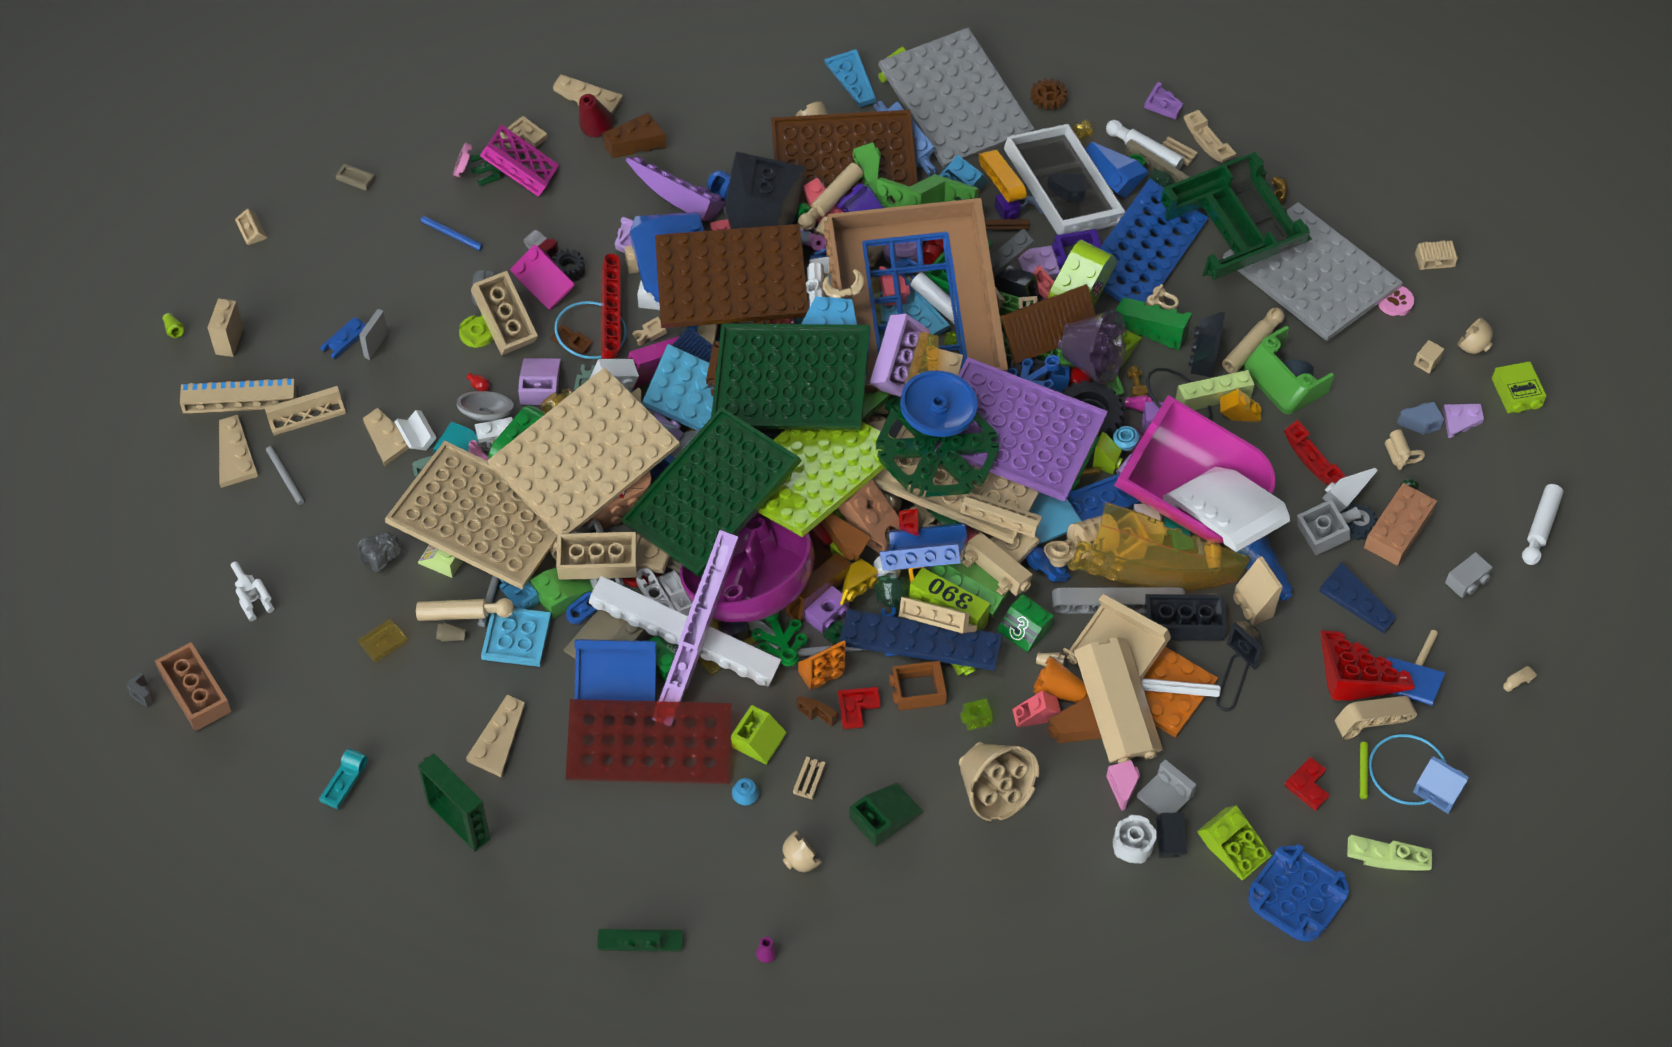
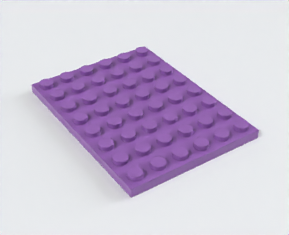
[934,357,1108,502]

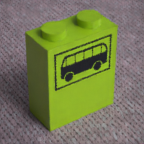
[1492,361,1546,413]

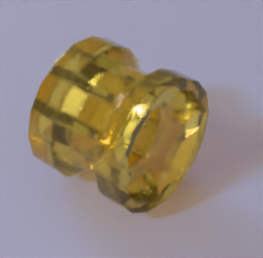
[1072,119,1093,140]

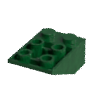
[849,783,923,847]

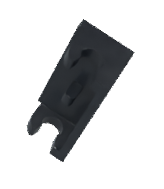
[1156,813,1187,858]

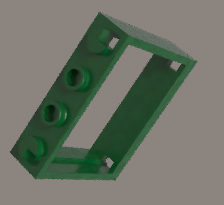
[418,753,491,852]

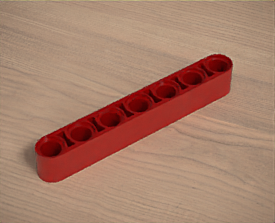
[601,253,620,359]

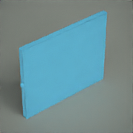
[1030,492,1081,544]

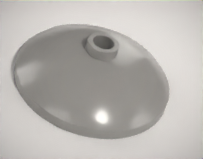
[457,391,513,422]

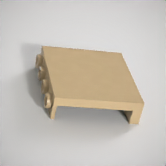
[1063,594,1171,681]

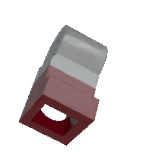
[524,230,559,259]

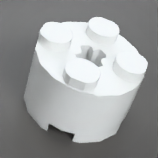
[1113,815,1156,863]

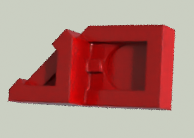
[899,508,919,536]

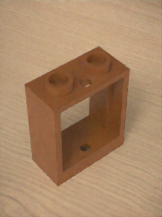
[889,661,947,711]

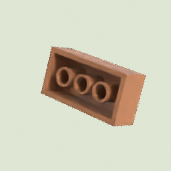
[1364,483,1437,566]
[155,642,231,731]

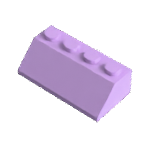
[870,314,930,397]

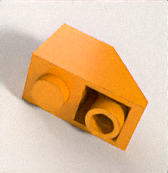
[1220,389,1262,422]

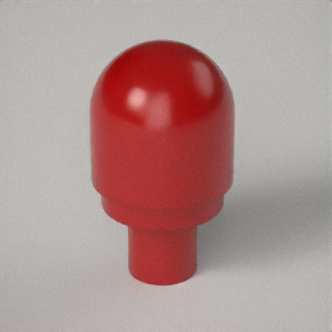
[466,372,490,391]

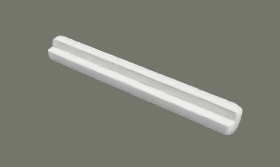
[1141,678,1220,697]

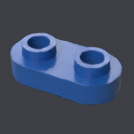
[566,592,597,625]

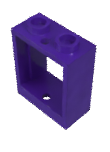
[1051,229,1102,269]

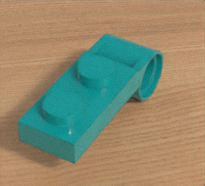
[319,748,368,810]

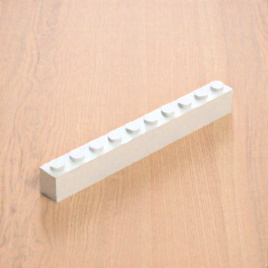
[589,576,781,687]

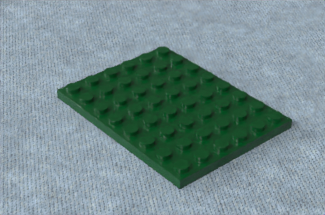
[711,324,871,430]
[621,407,802,578]

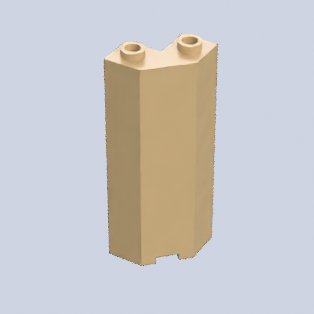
[1074,637,1163,764]

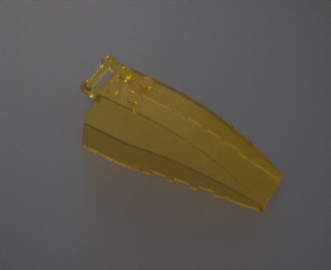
[1067,502,1250,590]

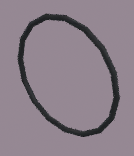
[1146,368,1213,420]

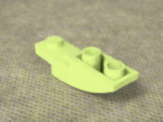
[1347,835,1432,870]

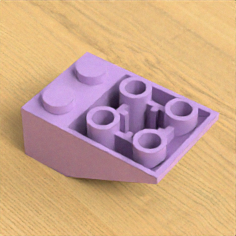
[518,358,561,405]

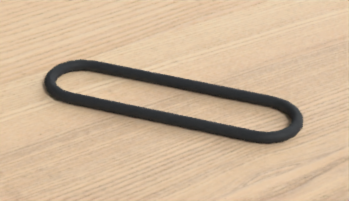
[1216,654,1249,711]

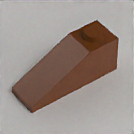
[820,513,871,561]

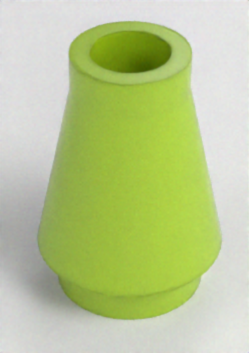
[163,313,184,338]

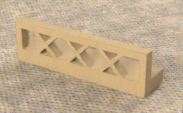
[265,386,346,436]
[961,492,1042,537]
[899,597,977,633]

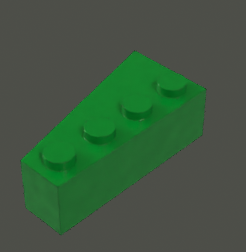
[1112,297,1192,351]

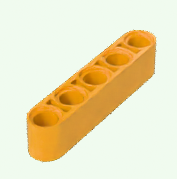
[979,150,1026,202]

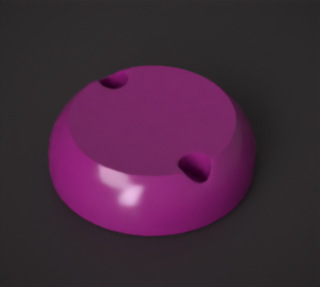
[680,512,815,623]

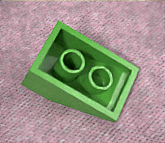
[530,568,594,619]

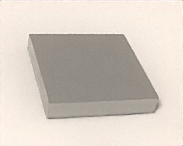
[359,309,388,360]

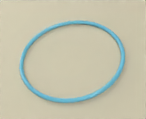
[555,301,627,359]
[1369,734,1446,805]

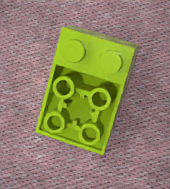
[1197,805,1272,880]

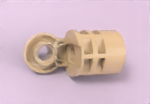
[1044,514,1120,567]

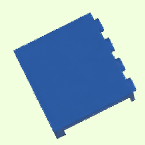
[880,523,968,571]
[573,639,657,718]

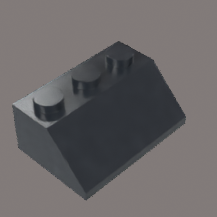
[1188,312,1225,377]

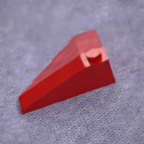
[1320,630,1414,701]

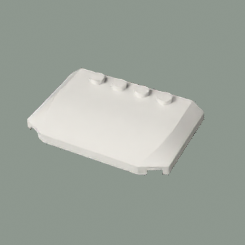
[1163,467,1290,552]

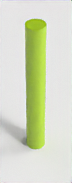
[1360,742,1368,799]

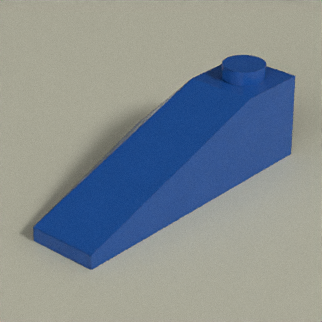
[1085,142,1149,198]

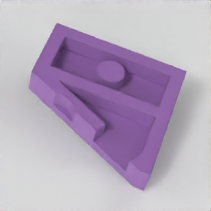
[1144,82,1183,120]

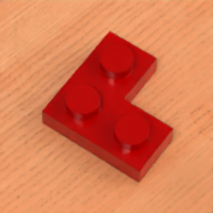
[838,687,880,729]
[1284,757,1330,811]

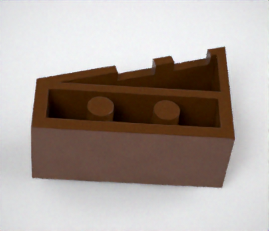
[603,113,667,158]

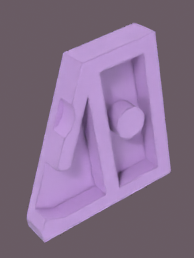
[1443,404,1484,438]

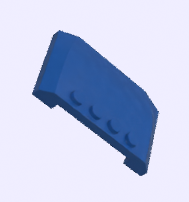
[629,212,704,302]

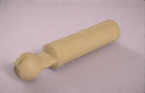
[798,163,863,231]
[1222,308,1285,374]
[416,598,514,621]

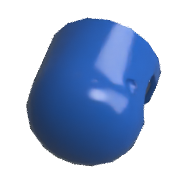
[707,170,730,201]

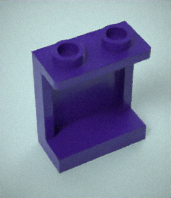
[837,184,885,212]

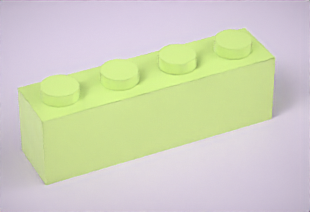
[1175,370,1254,410]

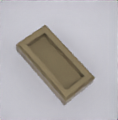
[335,164,375,191]

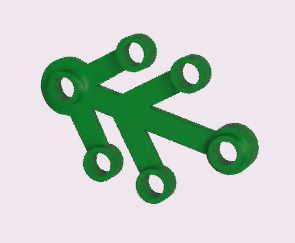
[752,612,807,666]

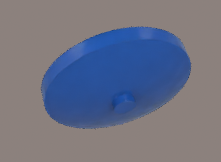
[900,371,978,437]

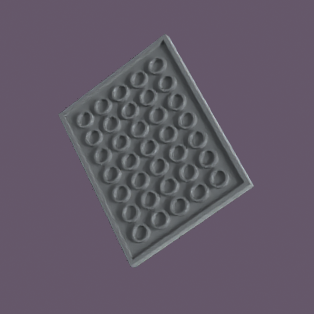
[879,27,1034,169]
[1223,202,1403,341]

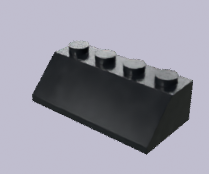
[1144,594,1227,641]

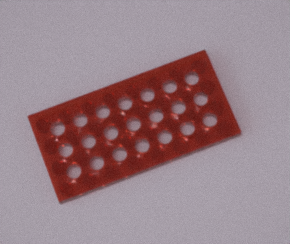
[565,699,732,784]

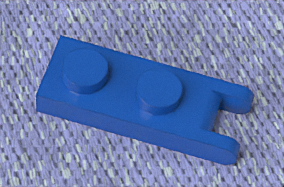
[320,317,366,359]

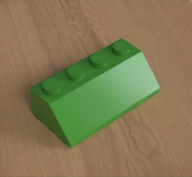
[928,555,1010,618]

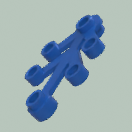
[1008,355,1061,390]

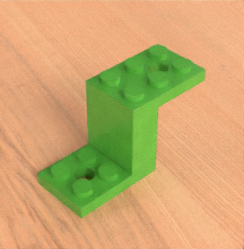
[876,174,979,208]

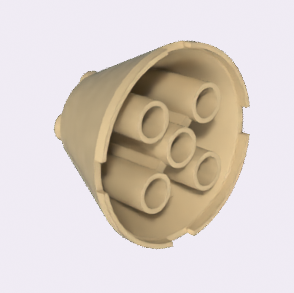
[959,742,1039,821]

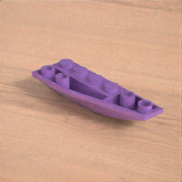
[626,156,726,221]

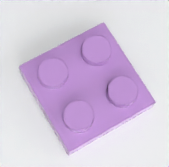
[1018,246,1060,278]

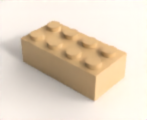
[471,271,538,356]
[556,532,637,580]

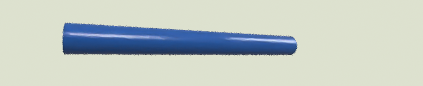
[420,216,483,251]

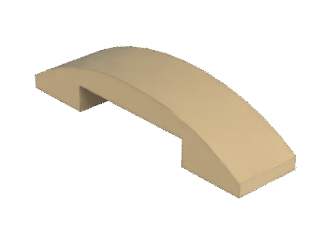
[1184,110,1237,162]

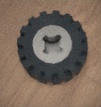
[1345,504,1377,540]

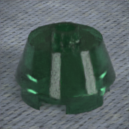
[873,576,910,608]

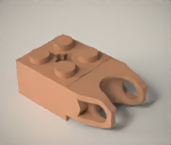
[838,479,900,553]

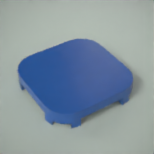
[1248,844,1349,942]

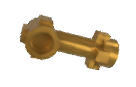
[1127,366,1148,397]

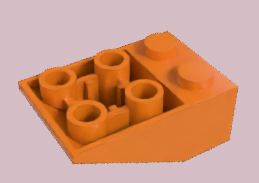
[798,641,846,690]

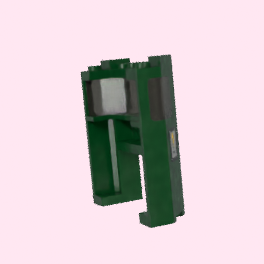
[1160,151,1312,280]

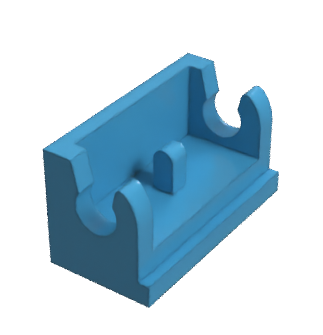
[499,579,540,610]

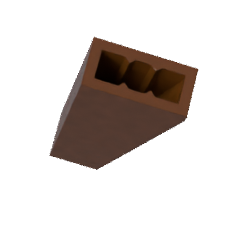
[786,553,851,624]

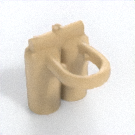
[1146,284,1179,310]
[1384,430,1425,470]

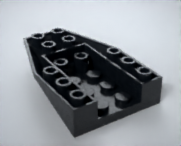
[725,151,805,229]

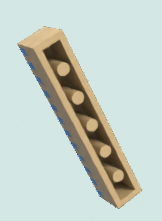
[180,379,297,414]

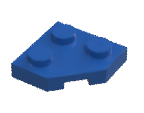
[1026,547,1071,582]

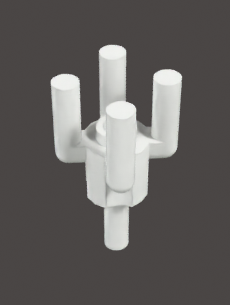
[231,561,275,621]

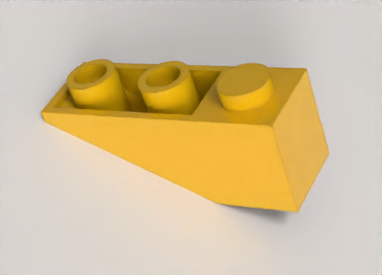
[840,559,879,605]

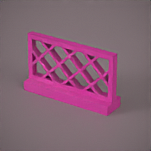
[480,124,559,197]

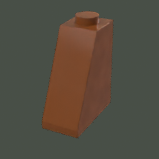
[1047,697,1102,743]

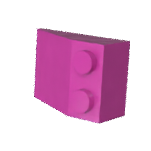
[510,244,575,311]

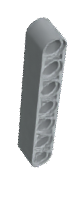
[1052,587,1186,614]

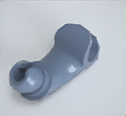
[1018,196,1044,214]

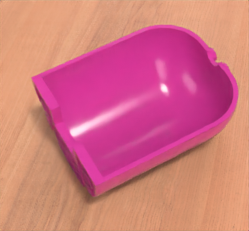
[1114,395,1275,543]

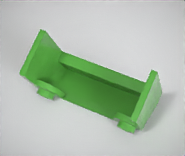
[1243,326,1334,414]

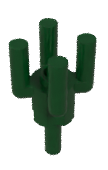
[469,152,525,187]

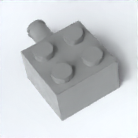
[1297,499,1361,556]

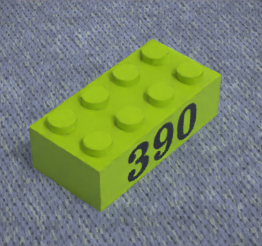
[909,567,990,631]

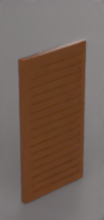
[1001,284,1100,364]

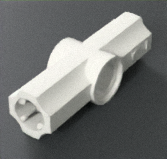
[806,262,827,310]

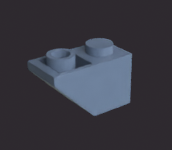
[1397,402,1444,435]

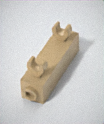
[962,532,1032,596]

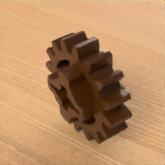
[1030,78,1068,111]

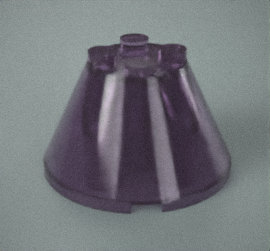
[1058,310,1126,385]

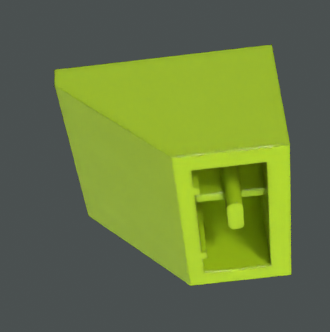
[731,705,787,765]

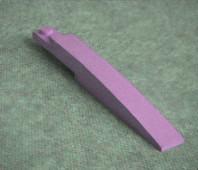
[652,530,739,727]

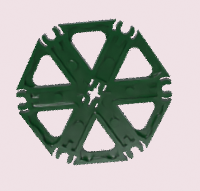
[876,405,1000,497]

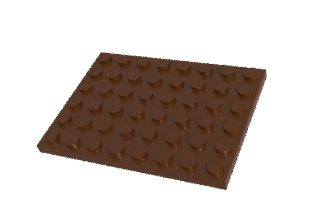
[771,110,918,212]
[655,224,808,328]

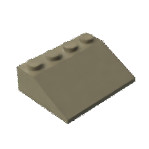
[564,610,651,658]

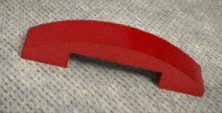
[1284,420,1346,486]

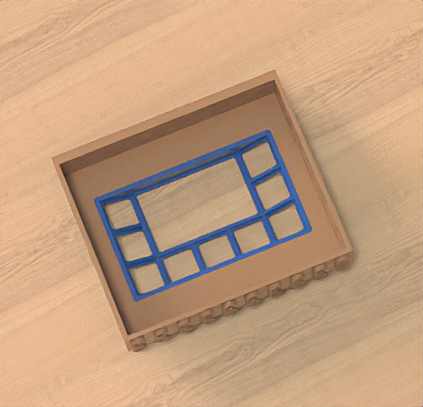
[824,198,1008,395]

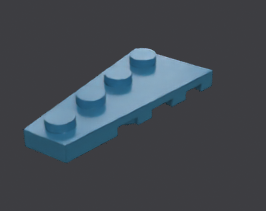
[824,49,876,107]

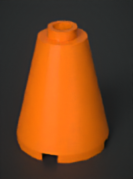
[1033,656,1089,703]

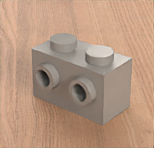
[1445,552,1493,598]

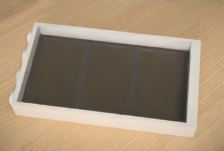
[1004,124,1125,235]

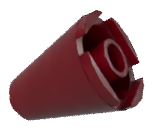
[579,94,613,137]

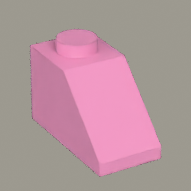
[1106,760,1140,811]

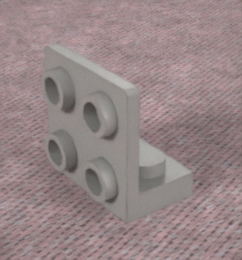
[1137,759,1196,815]

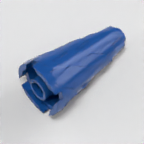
[1229,536,1293,601]

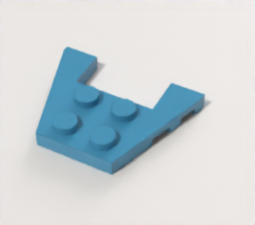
[801,296,857,325]

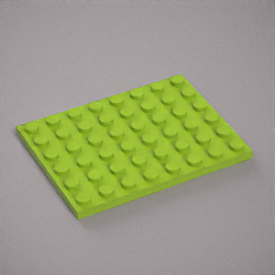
[758,422,895,537]

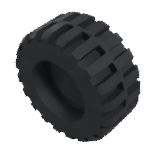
[1060,381,1125,451]

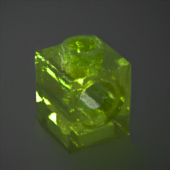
[960,698,993,730]

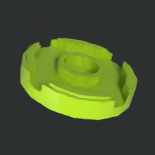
[459,315,493,348]

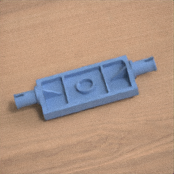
[874,101,938,177]

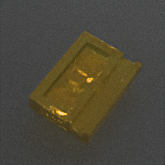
[358,619,408,662]

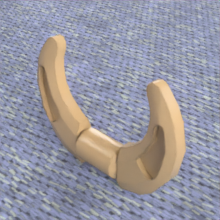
[823,269,864,298]

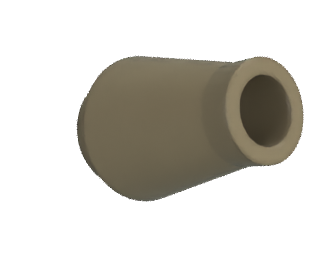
[436,622,465,642]

